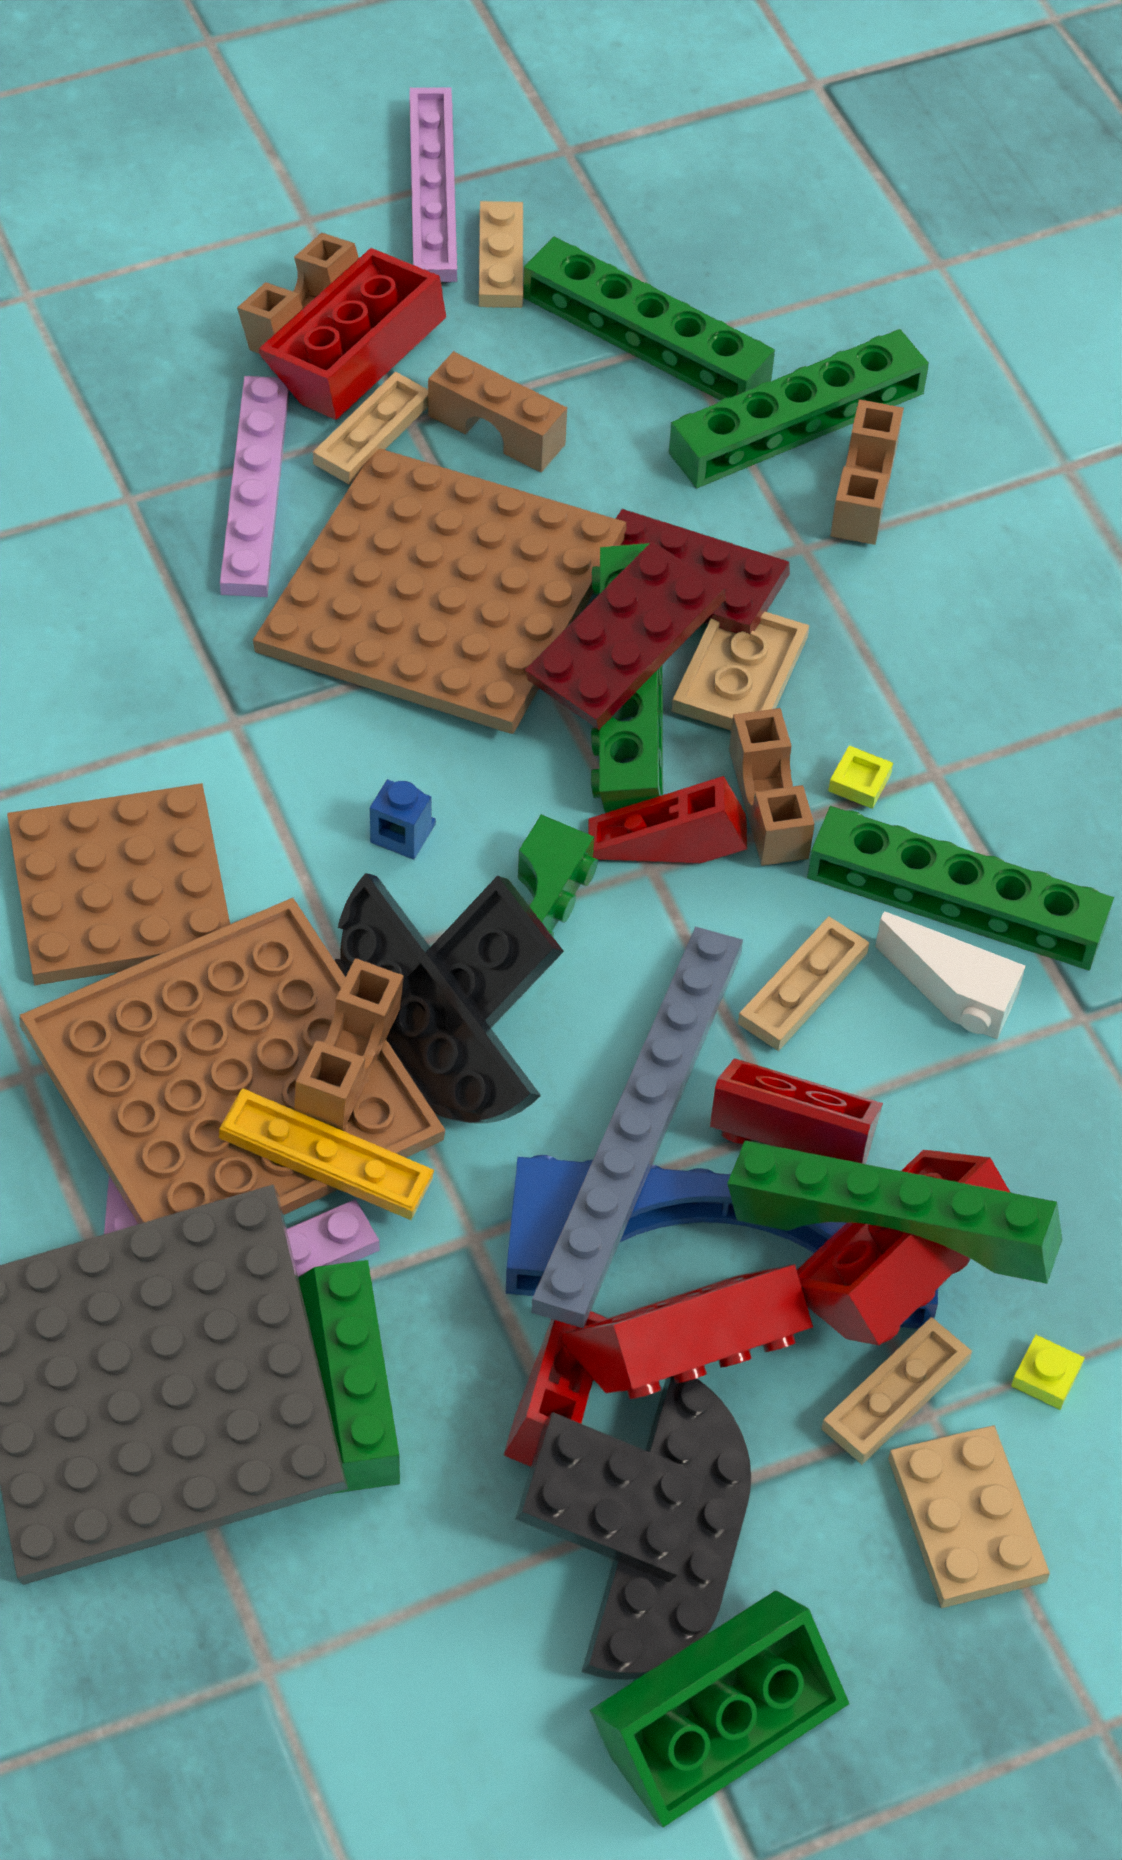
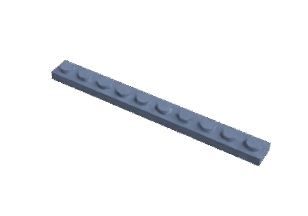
[531,926,743,1328]

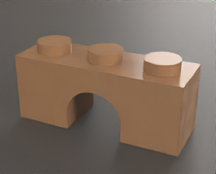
[237,232,359,354]
[428,351,567,473]
[830,400,904,545]
[729,708,815,866]
[294,958,404,1131]

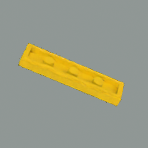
[219,1088,434,1220]

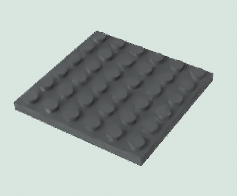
[0,1184,348,1585]

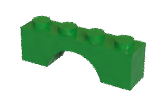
[518,814,598,937]

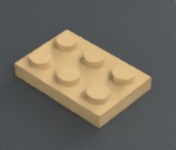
[672,611,809,730]
[888,1425,1050,1608]

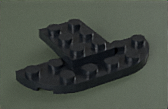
[335,873,564,1124]
[515,1376,751,1680]

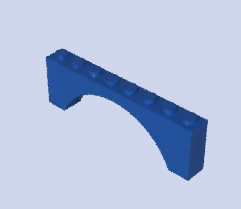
[505,1155,938,1329]

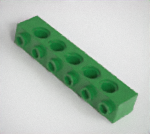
[523,236,775,400]
[668,329,929,489]
[591,543,664,813]
[807,806,1114,971]

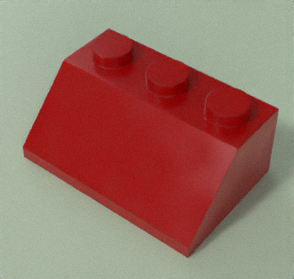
[710,1058,883,1164]

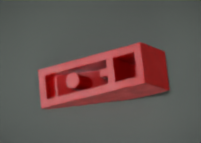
[588,776,747,863]
[503,1311,607,1467]

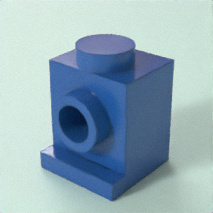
[369,779,436,860]

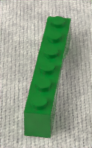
[727,1141,1062,1284]

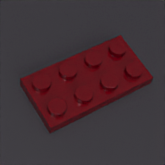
[615,509,790,634]
[525,541,726,730]

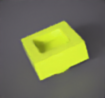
[828,745,893,809]
[1011,1334,1085,1410]

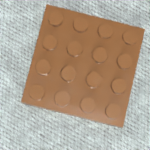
[7,783,230,986]

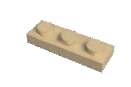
[479,201,523,308]
[313,371,428,485]
[738,916,869,1051]
[821,1317,972,1464]

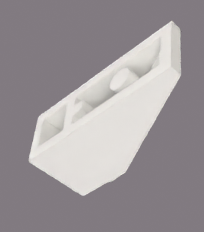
[875,911,1025,1039]

